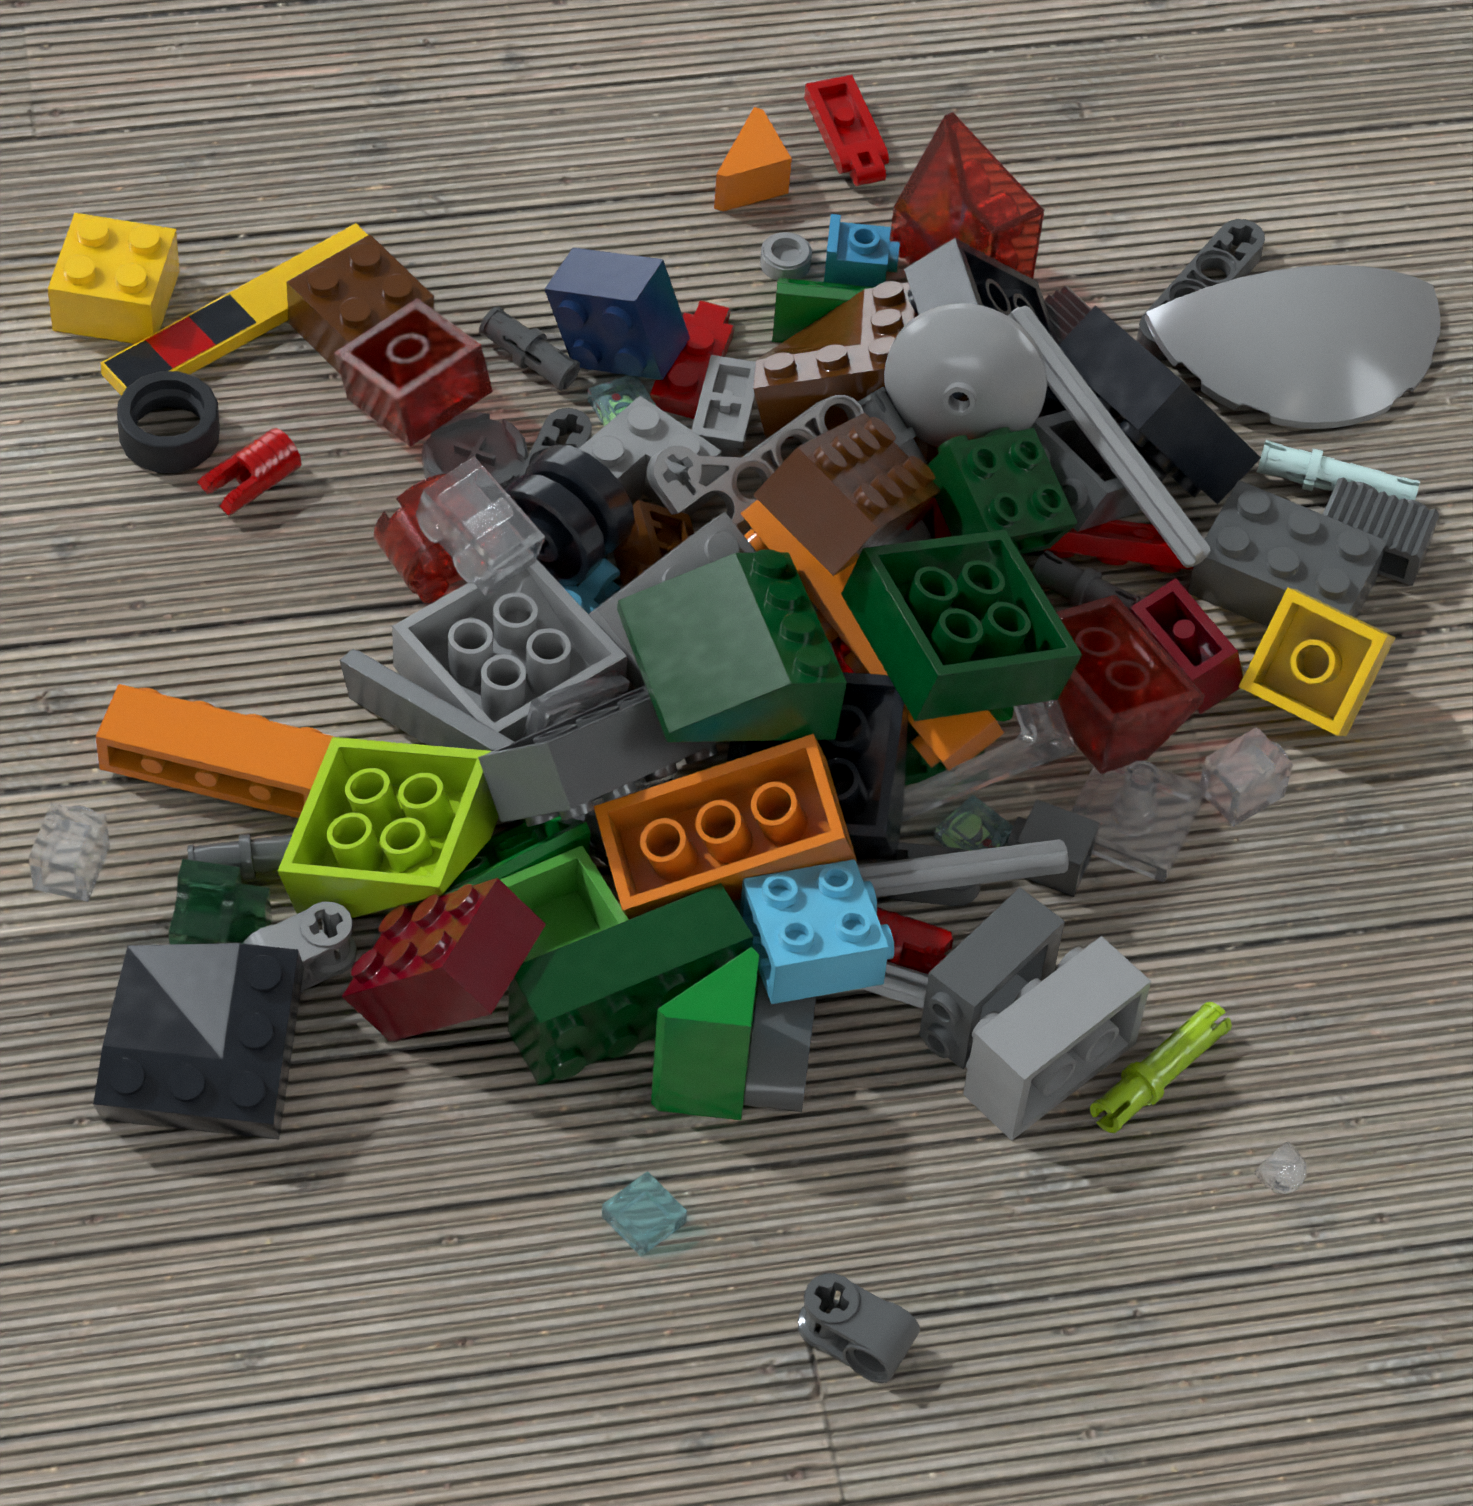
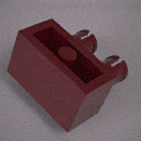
[1095,578,1243,727]

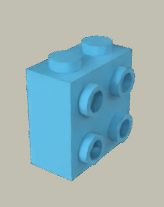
[739,859,894,1004]

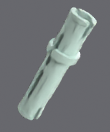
[1257,440,1420,500]

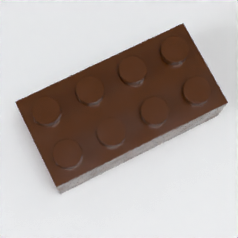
[753,413,942,576]

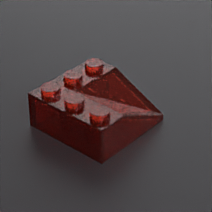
[890,112,1045,279]

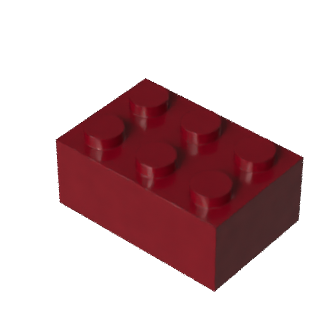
[342,878,546,1042]

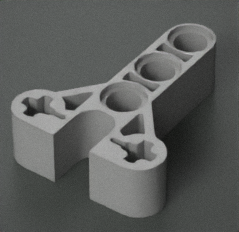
[647,395,864,552]

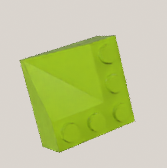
[278,737,499,918]

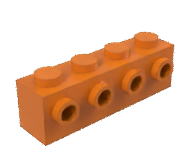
[96,684,335,818]

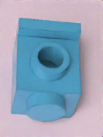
[824,214,900,287]

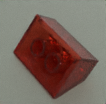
[1040,595,1205,774]

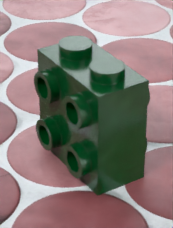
[927,427,1078,554]

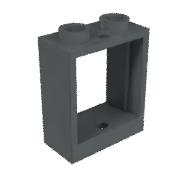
[1029,410,1167,532]
[919,887,1065,1069]

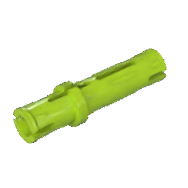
[1090,1002,1232,1134]

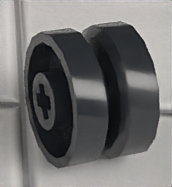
[493,445,635,586]

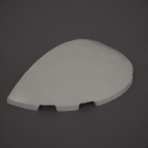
[1145,265,1440,429]

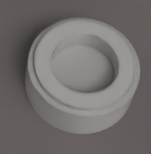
[760,232,812,281]

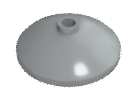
[884,303,1047,448]

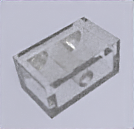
[415,456,545,596]

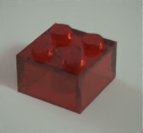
[334,298,493,447]

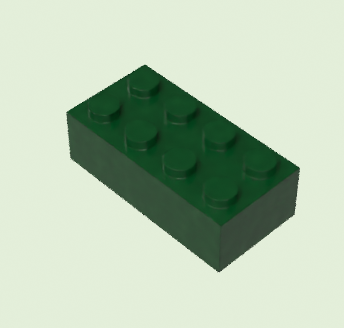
[508,883,753,1085]

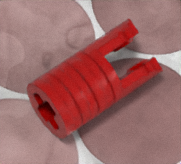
[197,428,302,516]
[876,907,954,975]

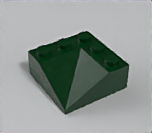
[841,530,1082,721]

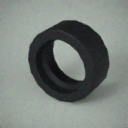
[117,371,220,473]

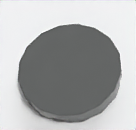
[422,412,528,506]

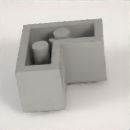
[579,396,722,517]

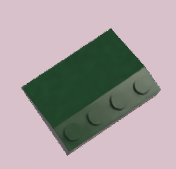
[617,549,847,742]

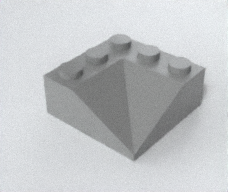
[392,549,627,742]

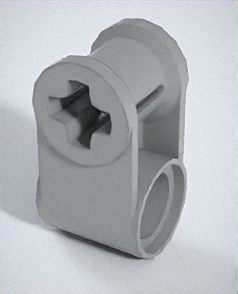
[244,902,357,994]

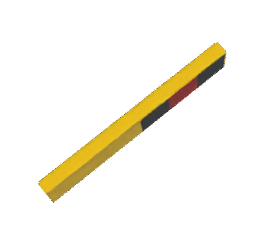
[100,223,368,396]

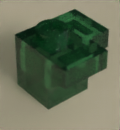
[168,858,272,944]

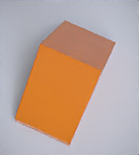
[714,107,792,212]

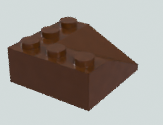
[753,281,918,439]

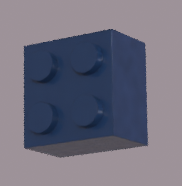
[544,247,690,380]

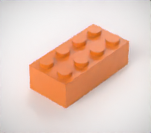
[594,734,857,920]

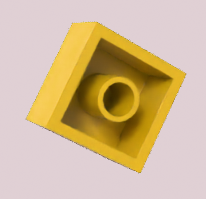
[48,213,180,344]
[1239,587,1396,736]

